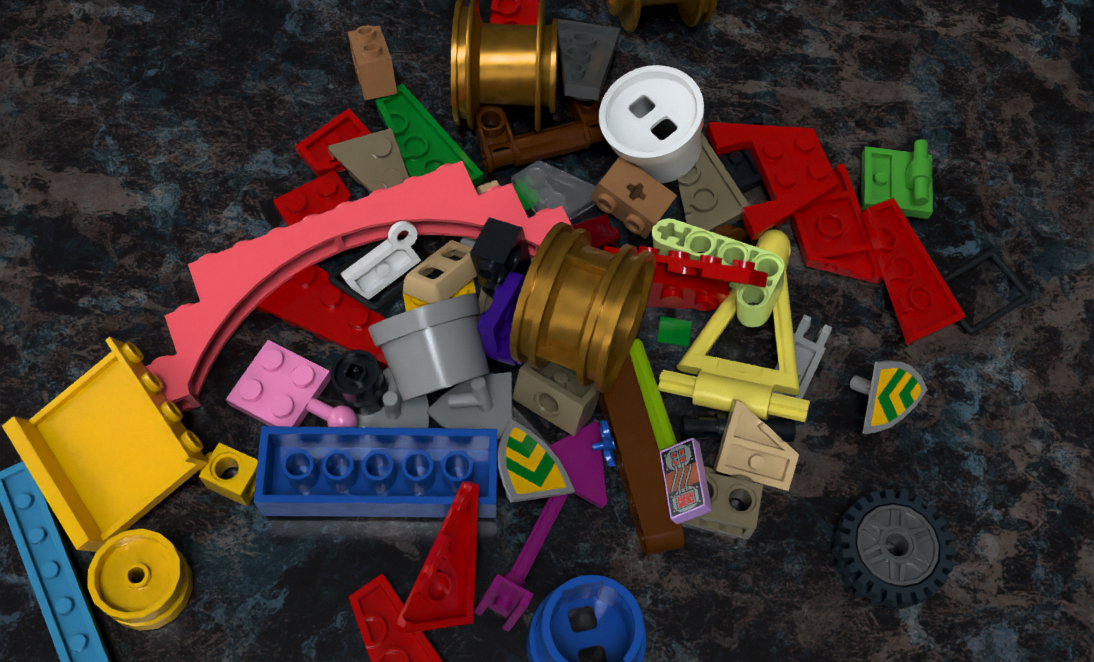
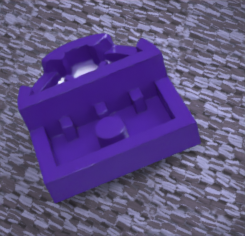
[478,272,525,366]

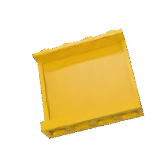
[2,337,208,552]

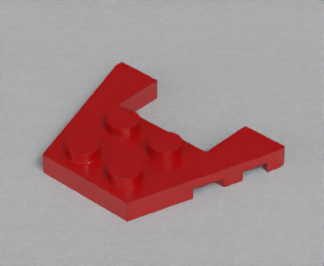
[706,122,839,241]

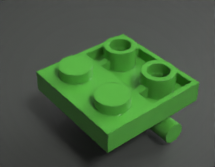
[861,139,933,219]

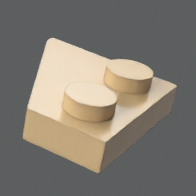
[713,399,799,491]

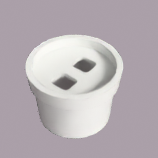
[599,65,704,183]

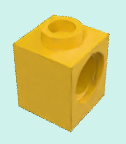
[199,443,258,507]

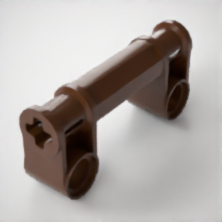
[475,92,607,174]

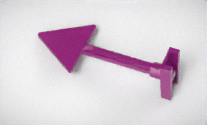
[474,422,607,632]

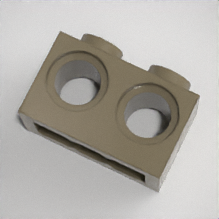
[681,466,763,539]

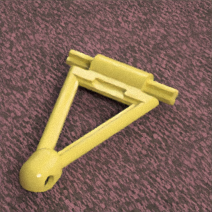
[658,229,810,422]

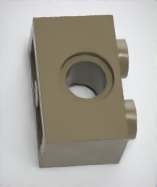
[512,361,601,436]

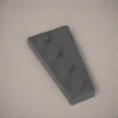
[558,19,621,101]

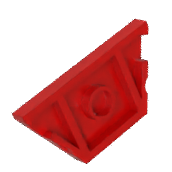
[789,163,884,284]

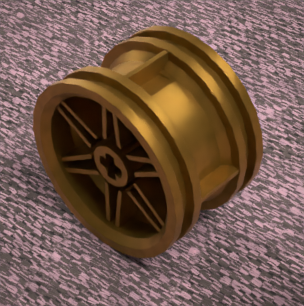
[509,222,656,393]

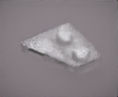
[511,160,596,221]

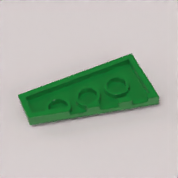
[375,83,484,187]

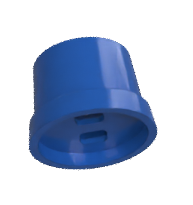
[526,575,646,662]

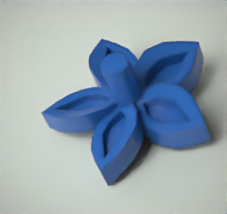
[592,420,616,467]

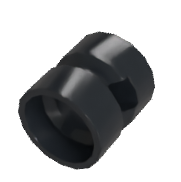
[330,349,389,416]

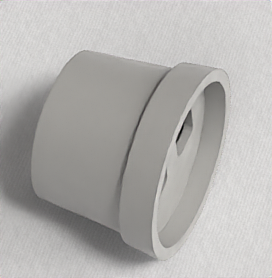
[367,293,490,401]

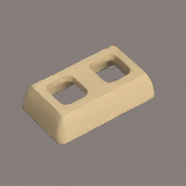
[403,240,477,304]

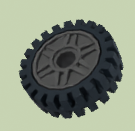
[832,489,955,610]

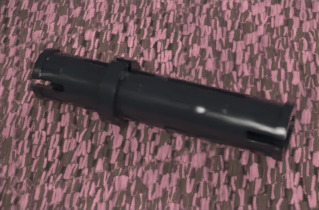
[680,413,796,443]

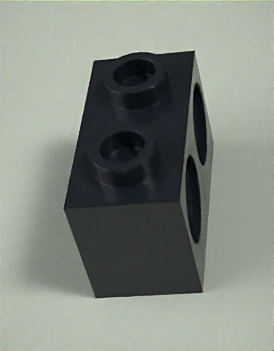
[470,217,532,298]

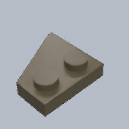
[328,128,409,194]

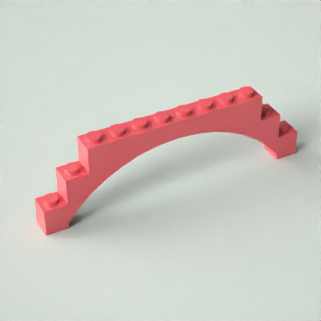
[145,161,574,413]

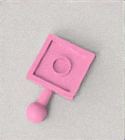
[226,340,358,427]

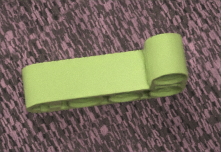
[652,218,785,327]

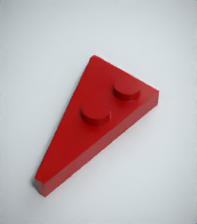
[396,481,479,634]

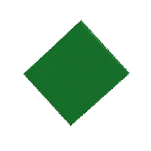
[657,316,692,347]

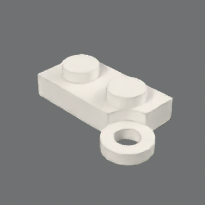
[340,221,421,300]

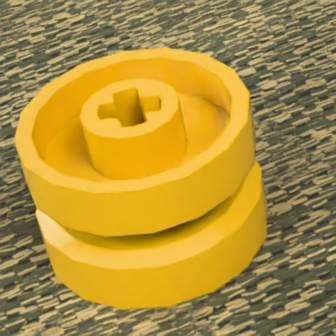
[88,529,193,631]

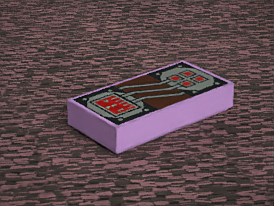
[660,438,712,524]

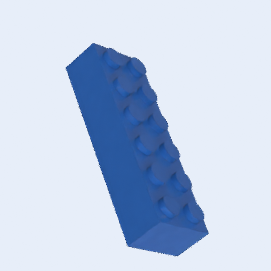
[254,426,497,518]

